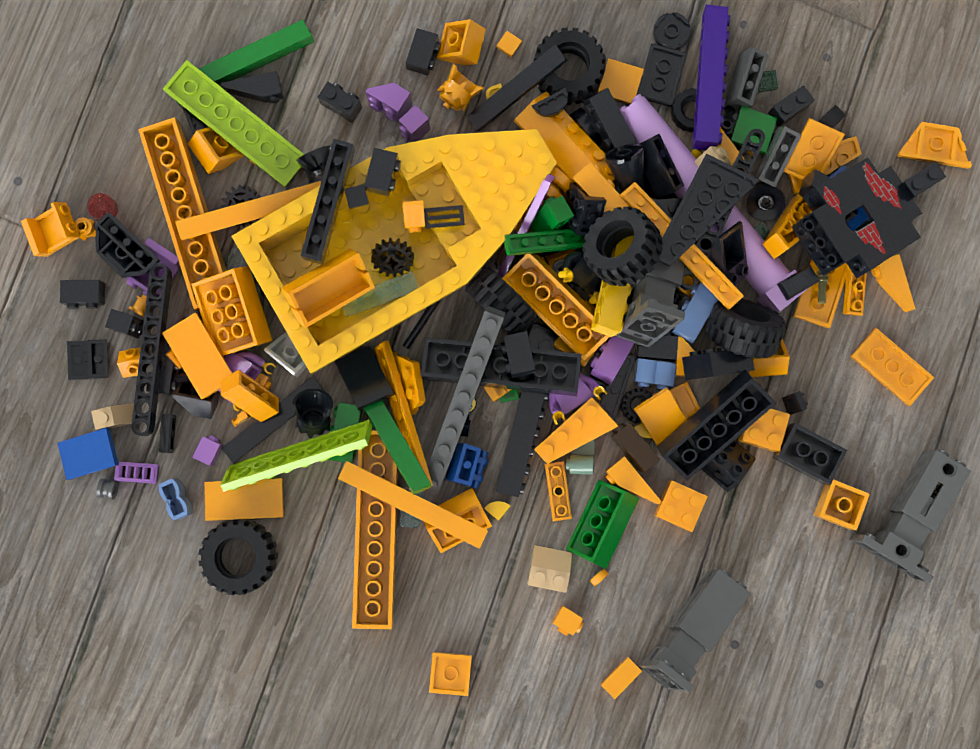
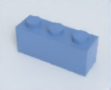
[672,282,718,344]

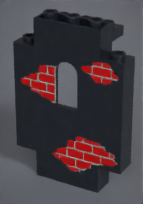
[792,158,923,279]

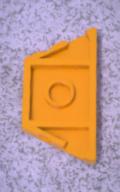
[897,122,972,169]
[392,352,426,415]

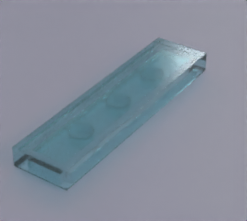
[342,271,419,318]

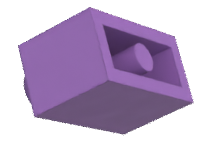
[399,105,430,142]

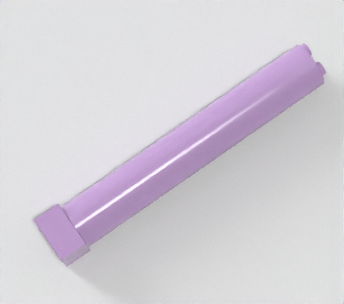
[619,94,810,313]

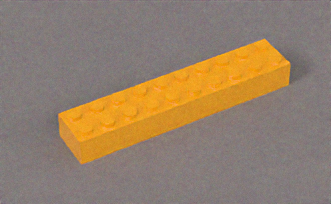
[138,117,227,312]
[352,430,398,629]

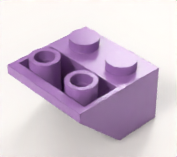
[366,83,412,122]

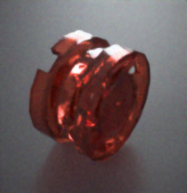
[87,193,118,221]

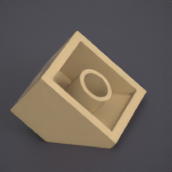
[527,545,572,593]

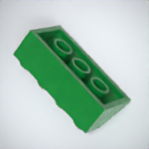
[566,480,639,569]

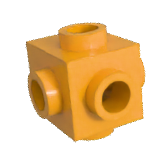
[117,347,149,378]

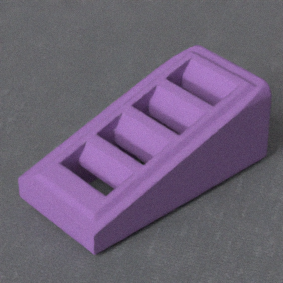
[114,461,159,484]

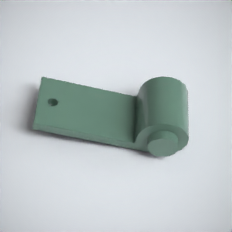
[566,439,595,475]

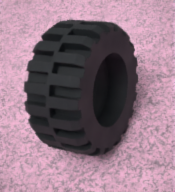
[534,27,606,105]
[583,207,663,286]
[465,267,538,335]
[706,299,786,359]
[198,519,278,595]

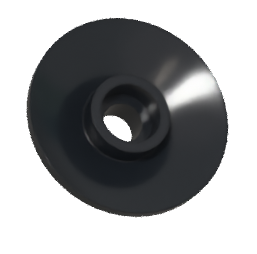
[747,184,785,221]

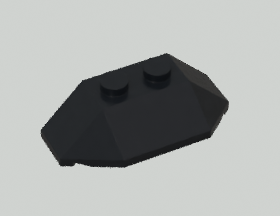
[95,211,161,278]

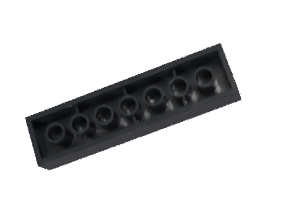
[421,337,582,396]

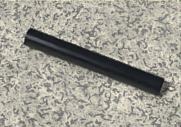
[402,301,440,349]

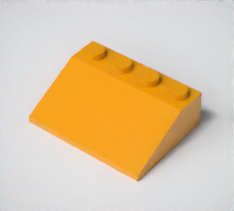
[191,266,273,356]

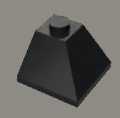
[173,382,220,419]

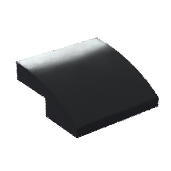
[67,339,108,380]

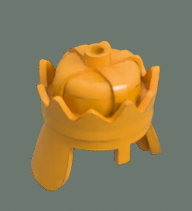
[437,64,484,112]

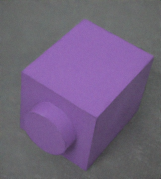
[192,435,224,466]

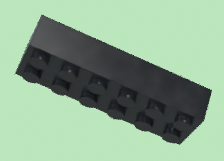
[657,369,777,481]

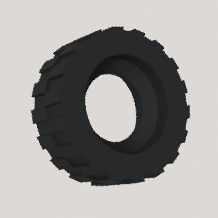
[671,88,697,133]

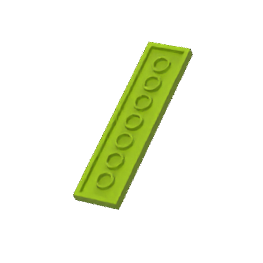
[163,60,304,188]
[220,420,373,492]

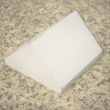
[264,332,307,378]

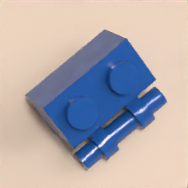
[445,443,488,489]

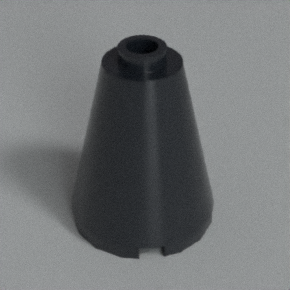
[605,144,644,193]

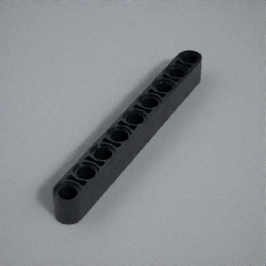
[680,129,765,290]
[131,263,172,437]

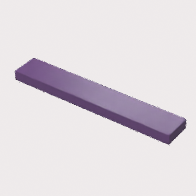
[498,174,555,278]

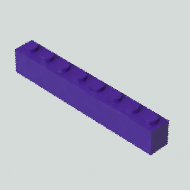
[692,4,731,150]

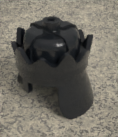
[296,145,331,184]
[292,389,333,439]

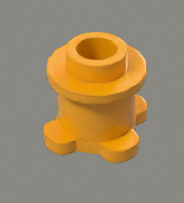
[74,217,96,240]
[129,294,147,317]

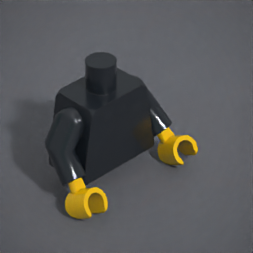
[558,249,602,304]

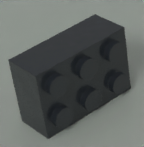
[682,347,755,381]
[772,423,847,485]

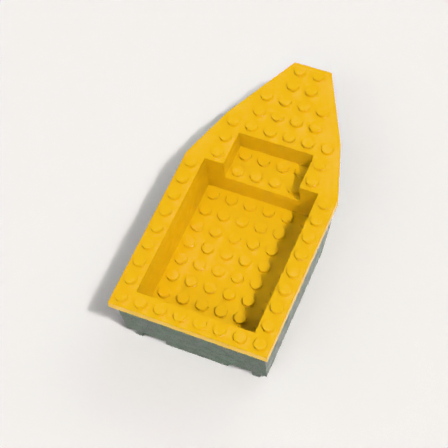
[232,129,557,374]

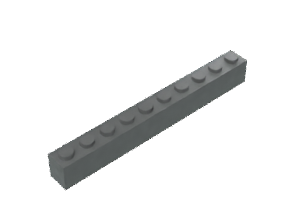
[425,306,506,495]

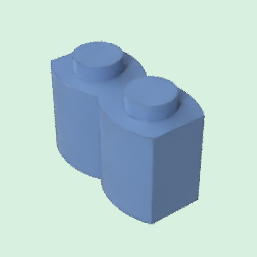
[634,359,676,390]
[159,479,193,520]

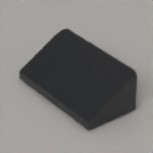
[159,414,176,453]

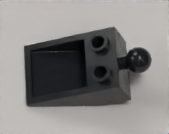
[709,221,749,287]

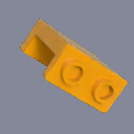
[21,202,80,257]

